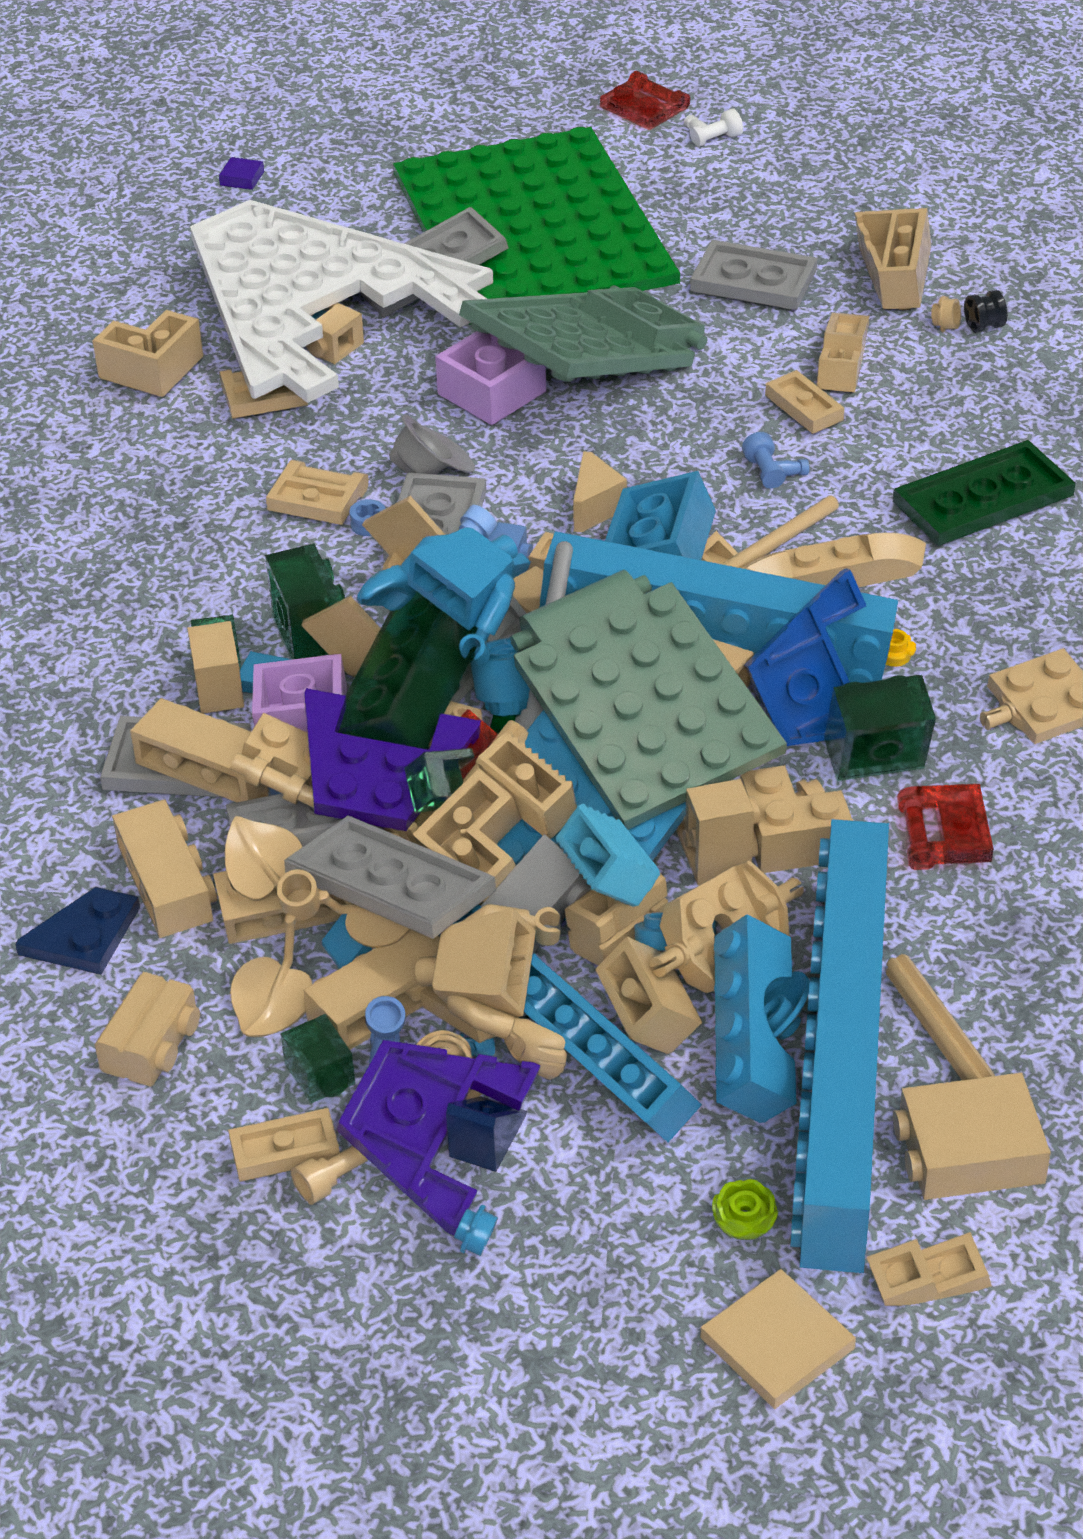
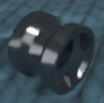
[964,290,1008,333]

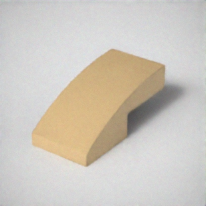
[867,1232,992,1306]

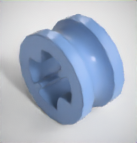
[349,499,386,536]

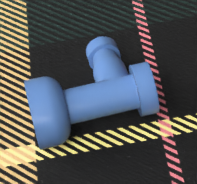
[742,432,809,489]
[365,996,405,1072]

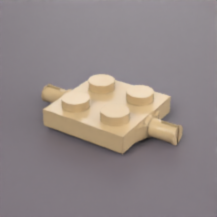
[980,648,1083,745]

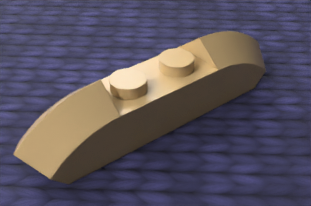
[742,533,926,587]

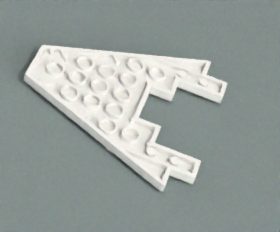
[190,200,493,403]

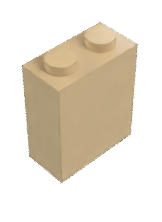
[893,1072,1051,1200]

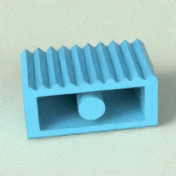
[556,804,660,907]

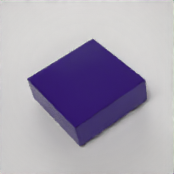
[219,157,264,190]

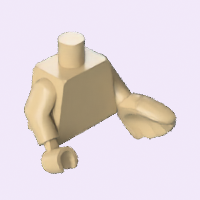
[415,904,567,1080]

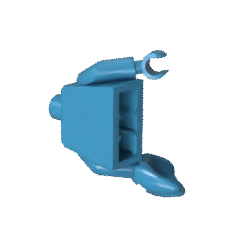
[356,527,518,666]

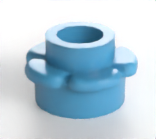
[454,1205,498,1256]

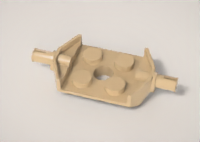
[649,860,804,993]

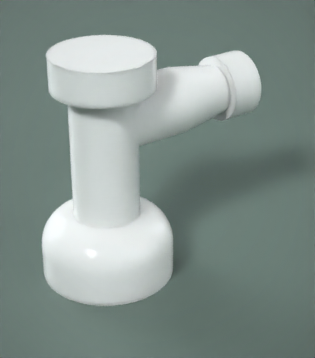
[684,108,743,147]

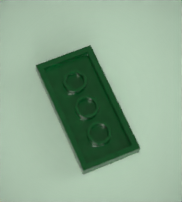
[893,440,1076,546]

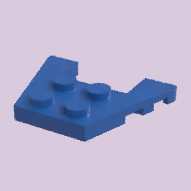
[744,568,920,746]

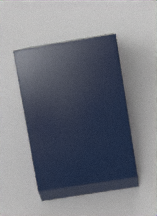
[446,1096,527,1172]

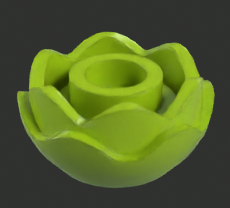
[712,1179,779,1240]

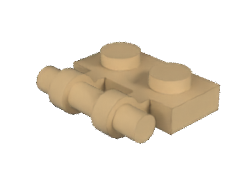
[230,712,314,808]

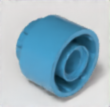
[469,638,530,716]

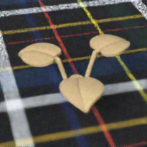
[225,816,410,1037]

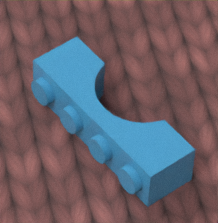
[714,914,797,1123]

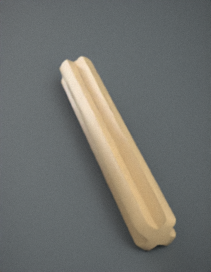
[886,954,995,1080]

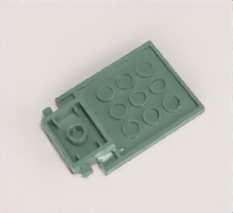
[459,285,708,382]
[510,570,787,830]

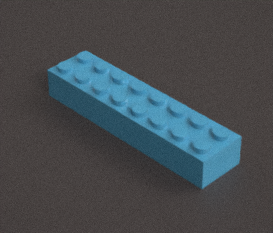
[539,531,899,698]

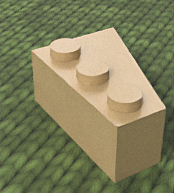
[854,208,931,310]

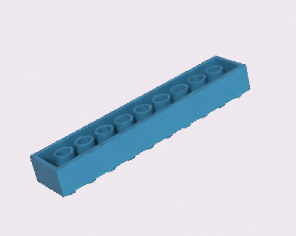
[790,819,889,1273]

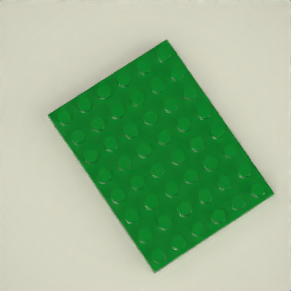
[393,127,680,325]

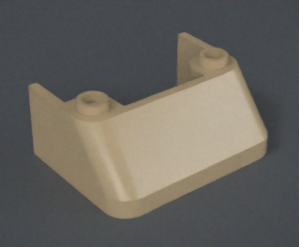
[301,495,463,691]

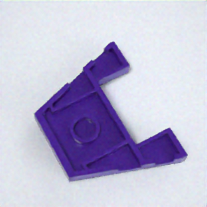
[304,688,481,831]
[337,1040,540,1236]

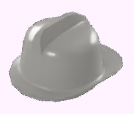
[389,414,475,474]

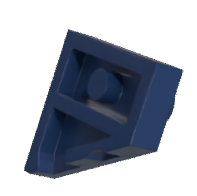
[15,887,140,975]

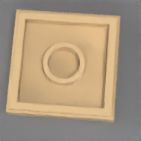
[700,1269,856,1409]

